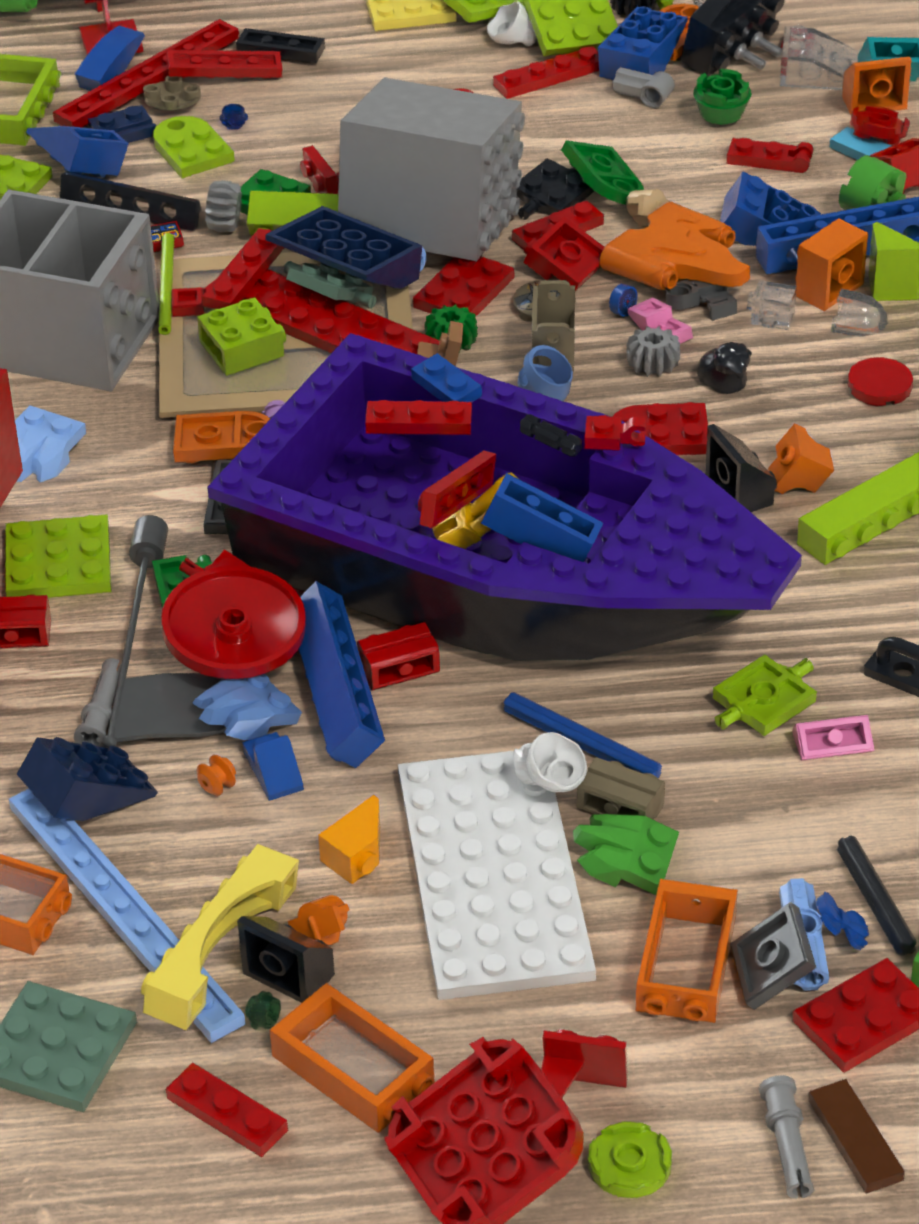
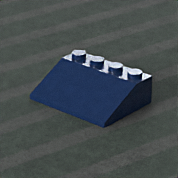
[265,206,422,289]

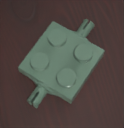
[284,261,377,308]

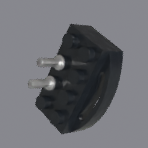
[681,0,785,77]

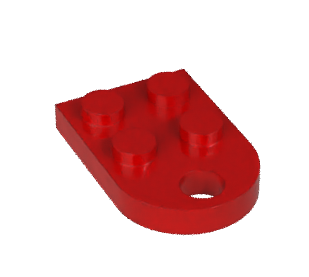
[612,402,708,455]

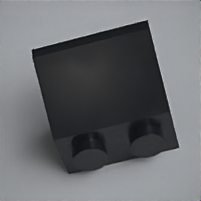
[705,424,777,512]
[237,916,335,1003]

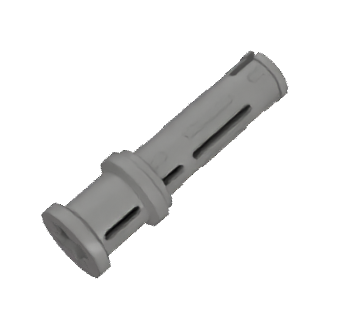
[74,658,121,747]
[759,1075,814,1199]

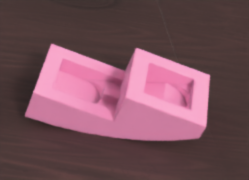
[627,298,693,344]

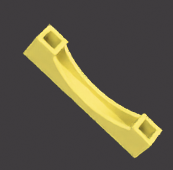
[141,844,299,1030]

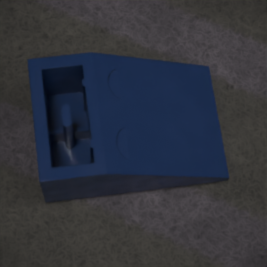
[17,737,158,821]

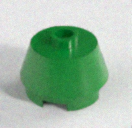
[693,69,752,125]

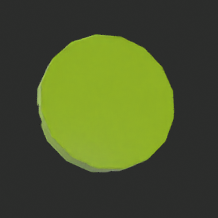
[588,1121,672,1198]

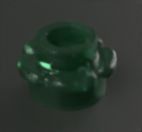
[245,991,281,1030]

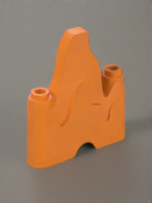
[600,202,750,290]

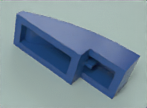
[75,25,145,91]

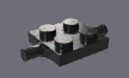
[516,158,594,220]

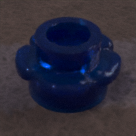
[219,104,248,130]

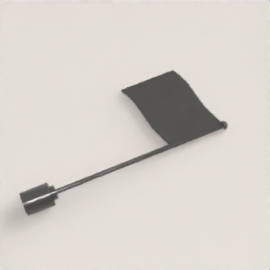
[103,515,227,748]

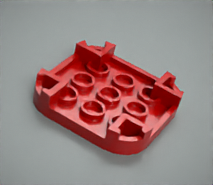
[384,1037,584,1224]

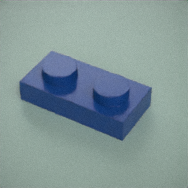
[411,353,482,402]

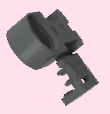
[665,279,737,321]

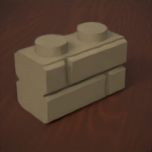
[577,757,665,820]

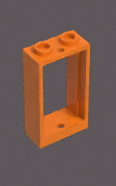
[636,879,738,1023]

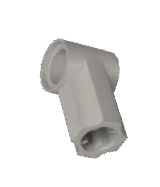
[613,67,675,108]

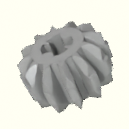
[205,180,242,232]
[627,326,680,376]

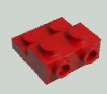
[523,216,604,291]

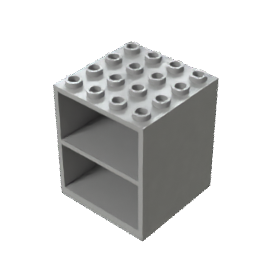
[338,78,525,261]
[0,189,159,392]

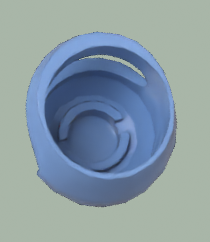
[518,345,573,401]

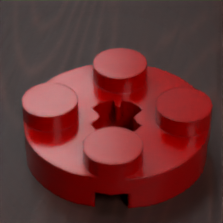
[850,106,910,145]

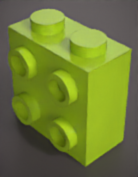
[197,297,286,376]

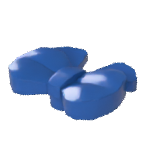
[816,892,869,950]

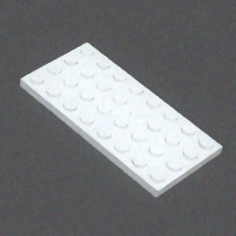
[398,751,596,1000]

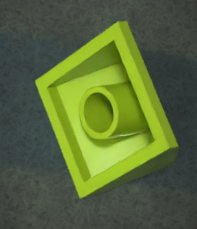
[868,221,919,301]

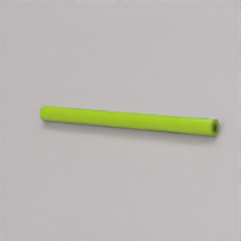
[158,233,174,335]

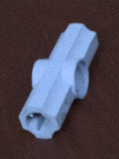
[779,878,829,991]

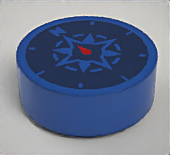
[609,284,638,317]

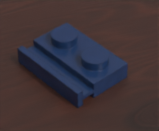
[88,105,157,143]

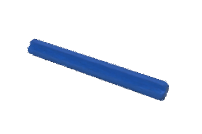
[504,692,662,778]

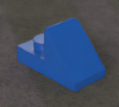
[242,732,304,801]

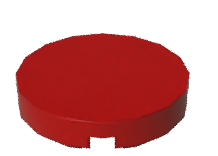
[847,357,913,406]

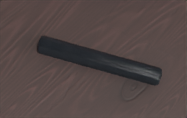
[837,835,917,956]

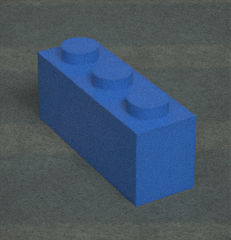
[481,473,603,562]

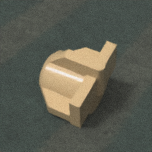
[626,189,672,227]

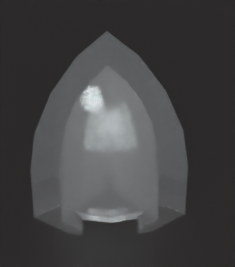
[831,289,888,337]

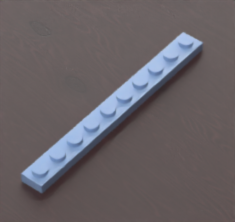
[9,789,245,1043]

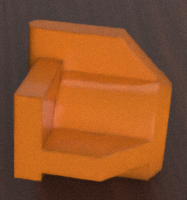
[288,895,350,946]

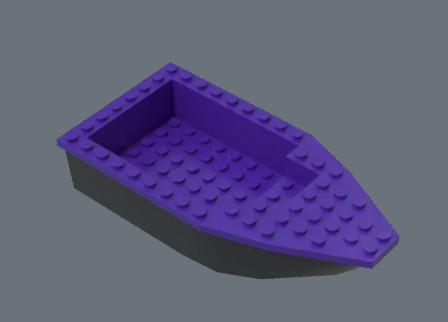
[207,333,802,661]

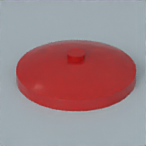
[161,565,306,679]

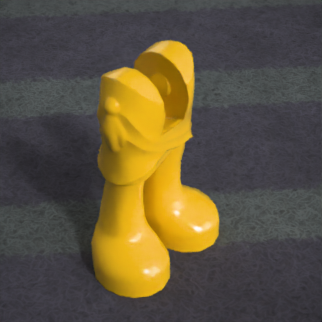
[432,473,518,549]

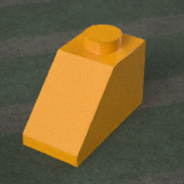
[318,795,380,884]

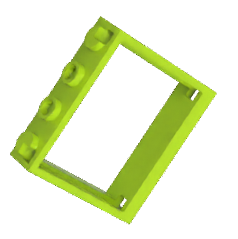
[0,54,62,146]

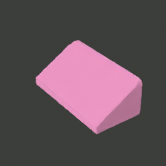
[792,715,875,761]

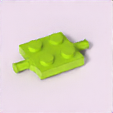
[713,654,817,736]

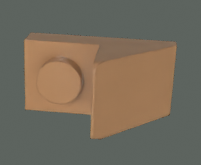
[417,321,463,367]

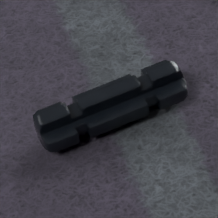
[520,414,583,457]

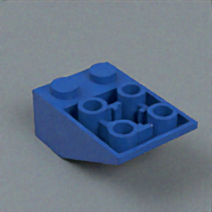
[598,7,687,80]
[27,126,129,177]
[720,171,821,246]

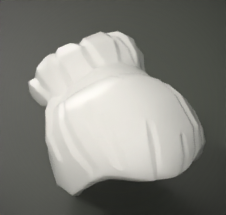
[487,1,537,46]
[513,732,587,792]

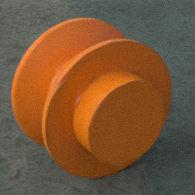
[196,755,236,796]

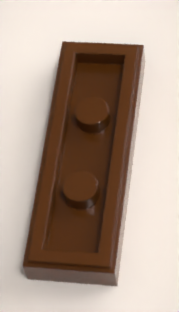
[808,1079,905,1194]

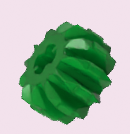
[424,304,478,353]

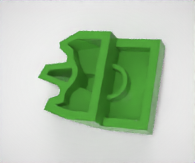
[573,814,679,895]

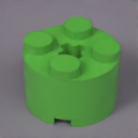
[839,155,907,210]

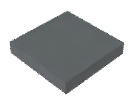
[730,902,816,1010]

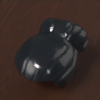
[697,342,752,394]

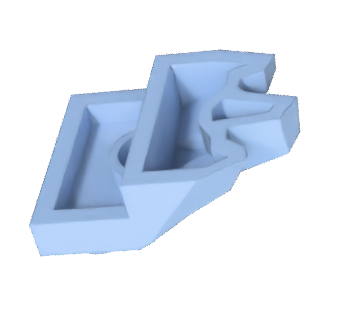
[15,405,86,483]

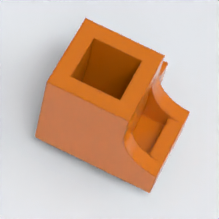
[768,423,834,494]

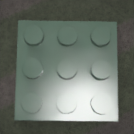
[0,981,137,1113]

